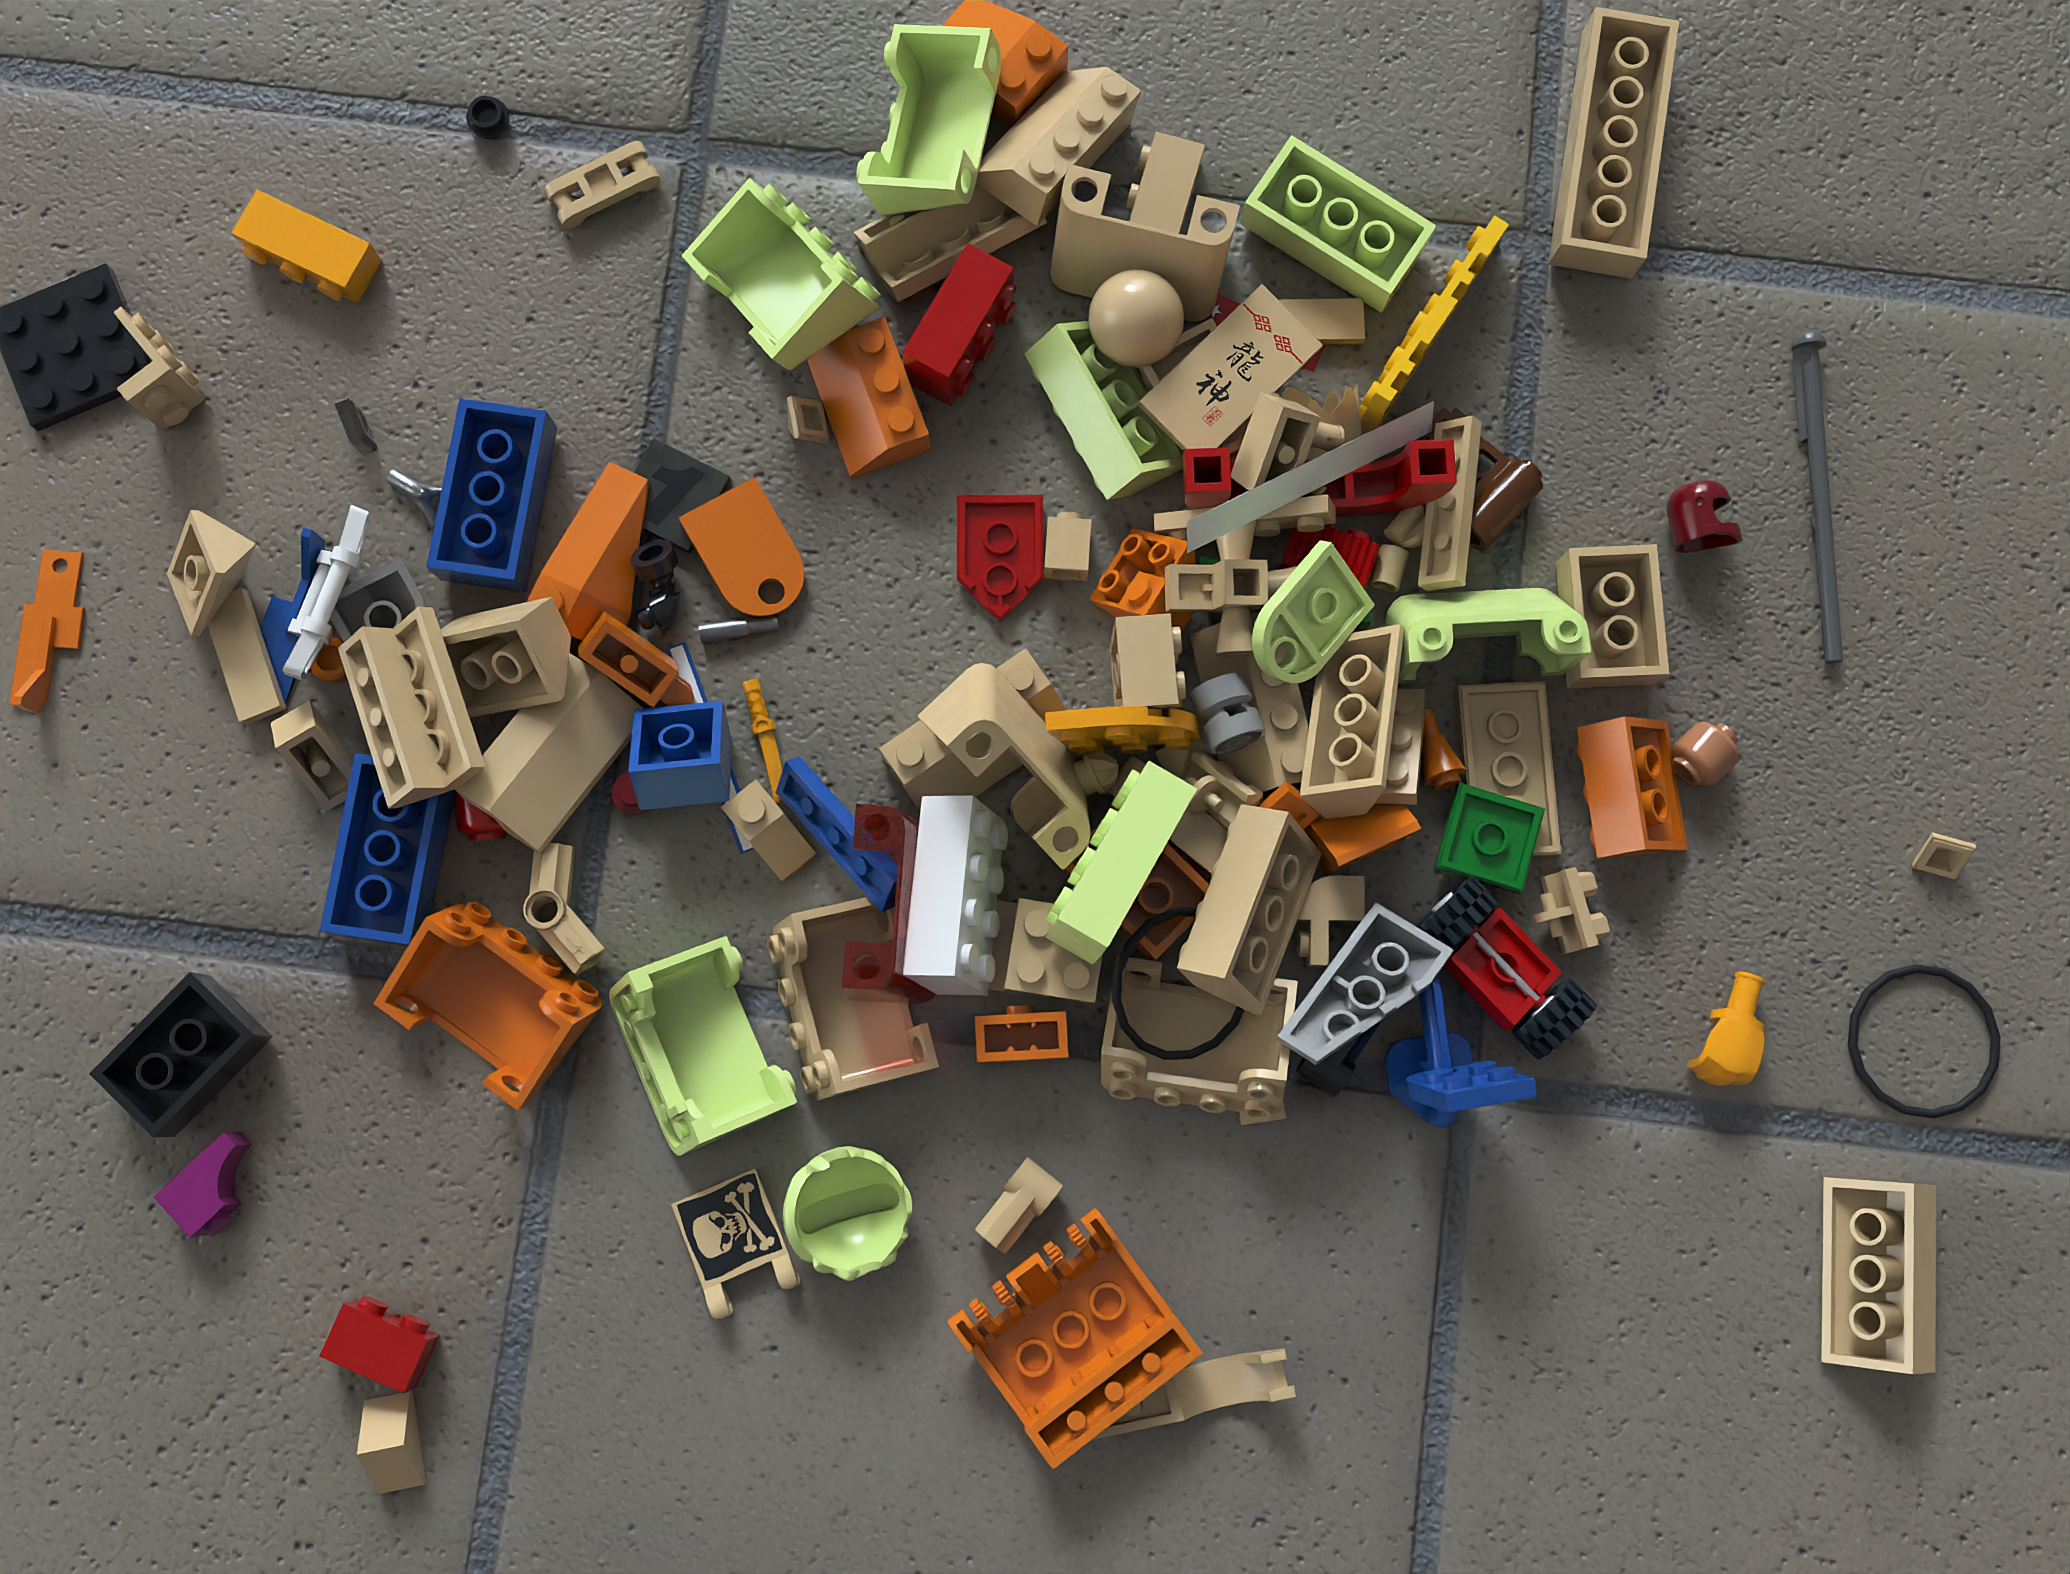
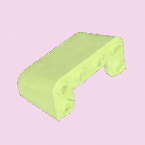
[856,24,1001,216]
[682,178,881,370]

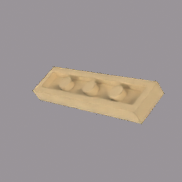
[1418,415,1482,591]
[1154,494,1336,541]

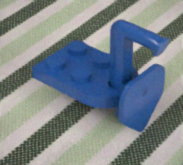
[1385,977,1537,1128]

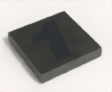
[634,438,731,554]

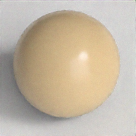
[1089,269,1184,367]

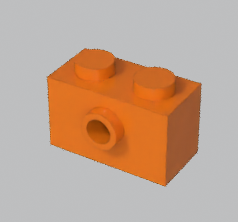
[974,1005,1069,1064]

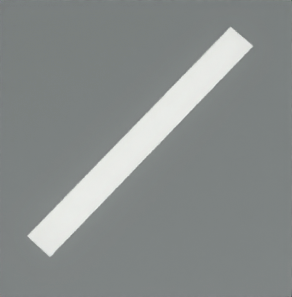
[1187,401,1434,553]

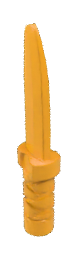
[742,678,782,803]

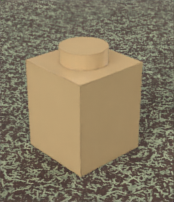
[1044,512,1092,581]

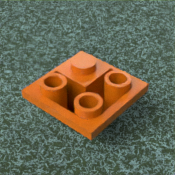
[1089,528,1196,632]

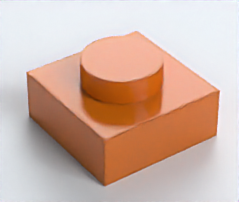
[1258,781,1320,830]

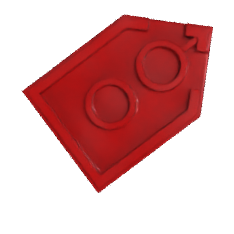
[957,495,1044,622]

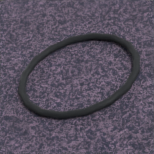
[1112,908,1244,1060]
[1848,964,2001,1118]

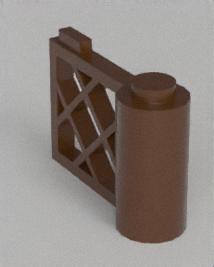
[1414,408,1543,551]

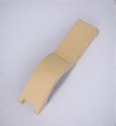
[1093,1348,1297,1440]

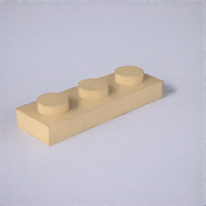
[1374,689,1426,805]

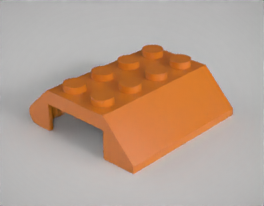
[947,1207,1203,1470]

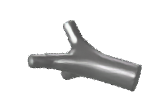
[387,469,442,528]

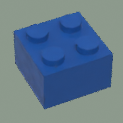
[628,701,732,810]

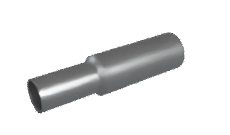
[699,615,779,643]

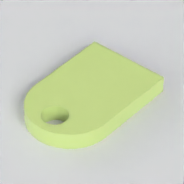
[1252,541,1375,683]

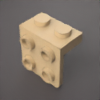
[114,307,205,431]

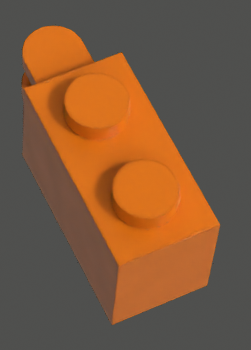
[578,611,694,707]

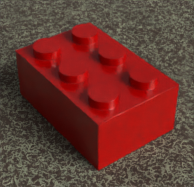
[902,243,1017,407]

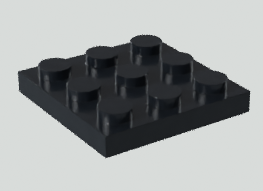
[0,263,151,431]

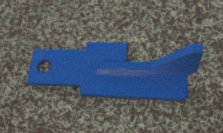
[260,527,332,704]

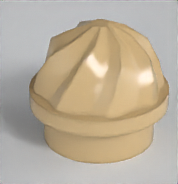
[1073,752,1118,796]

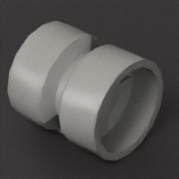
[1190,673,1266,754]

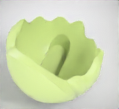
[783,1146,913,1281]

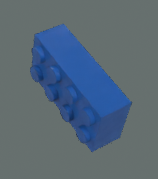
[426,398,557,593]
[320,753,455,946]

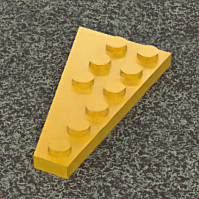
[1360,215,1509,435]

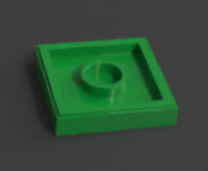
[1433,783,1545,895]

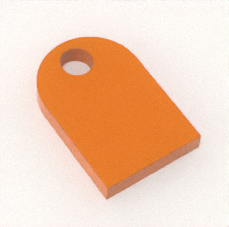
[678,477,804,618]

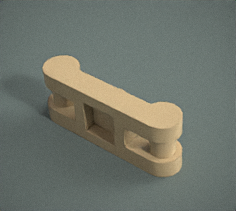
[544,141,661,229]

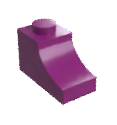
[154,1132,252,1238]

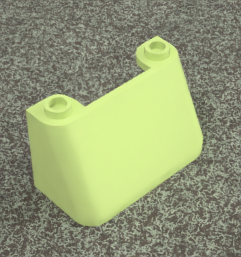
[1385,588,1591,684]
[609,936,798,1156]

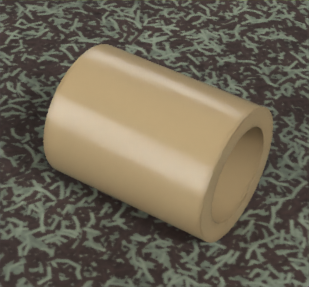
[1369,544,1409,592]

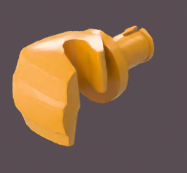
[1687,971,1765,1086]

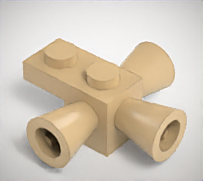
[1165,519,1298,656]

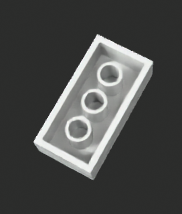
[903,795,1008,996]

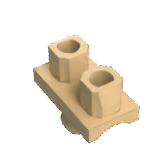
[1183,751,1263,829]
[1533,867,1611,955]

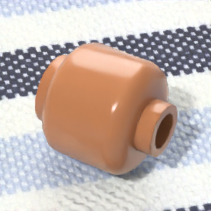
[1671,722,1739,787]

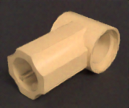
[975,1157,1063,1254]

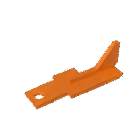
[10,550,85,713]

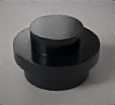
[466,96,510,139]

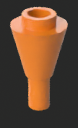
[1422,709,1467,791]

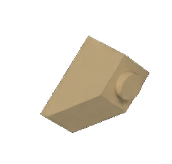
[271,700,353,811]
[721,779,817,882]

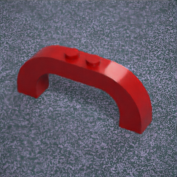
[1183,439,1457,517]

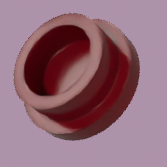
[611,772,648,815]

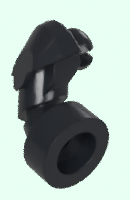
[631,540,680,632]

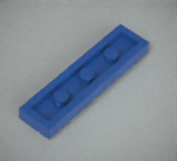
[775,757,908,913]

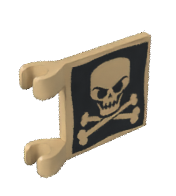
[671,1168,801,1319]

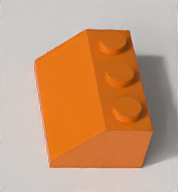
[807,317,931,479]
[1577,716,1688,858]

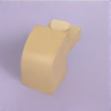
[1296,875,1365,968]

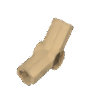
[523,843,607,976]

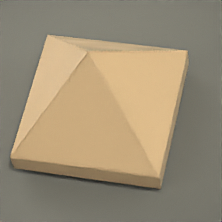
[787,395,830,444]
[1912,832,1976,880]

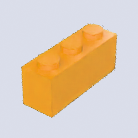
[231,189,383,303]

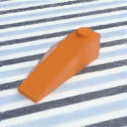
[527,462,650,641]

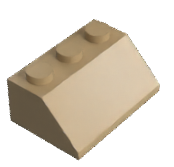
[440,597,571,718]

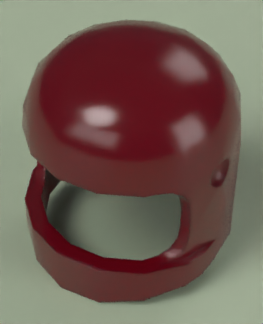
[1666,480,1743,553]

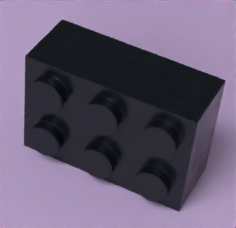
[89,972,273,1138]

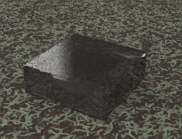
[334,398,378,456]

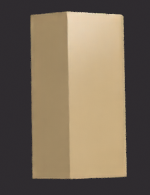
[853,184,1047,302]
[338,606,486,808]
[455,653,643,854]

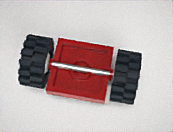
[1416,875,1597,1060]

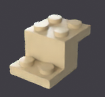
[988,898,1103,1004]

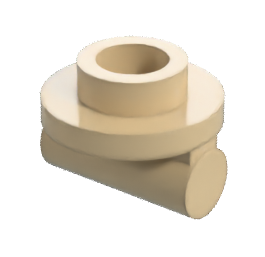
[1384,505,1425,549]

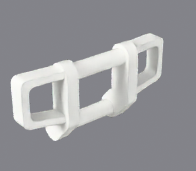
[283,505,370,681]

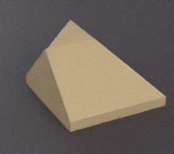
[167,510,256,636]

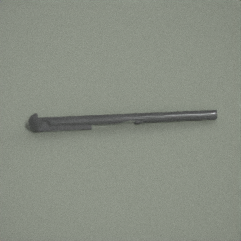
[1792,330,1843,663]

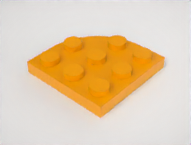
[1045,706,1203,758]

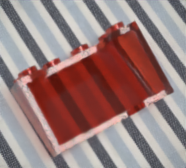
[842,803,936,1004]

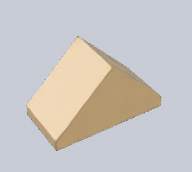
[357,1390,426,1494]

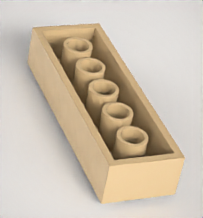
[1548,7,1679,279]

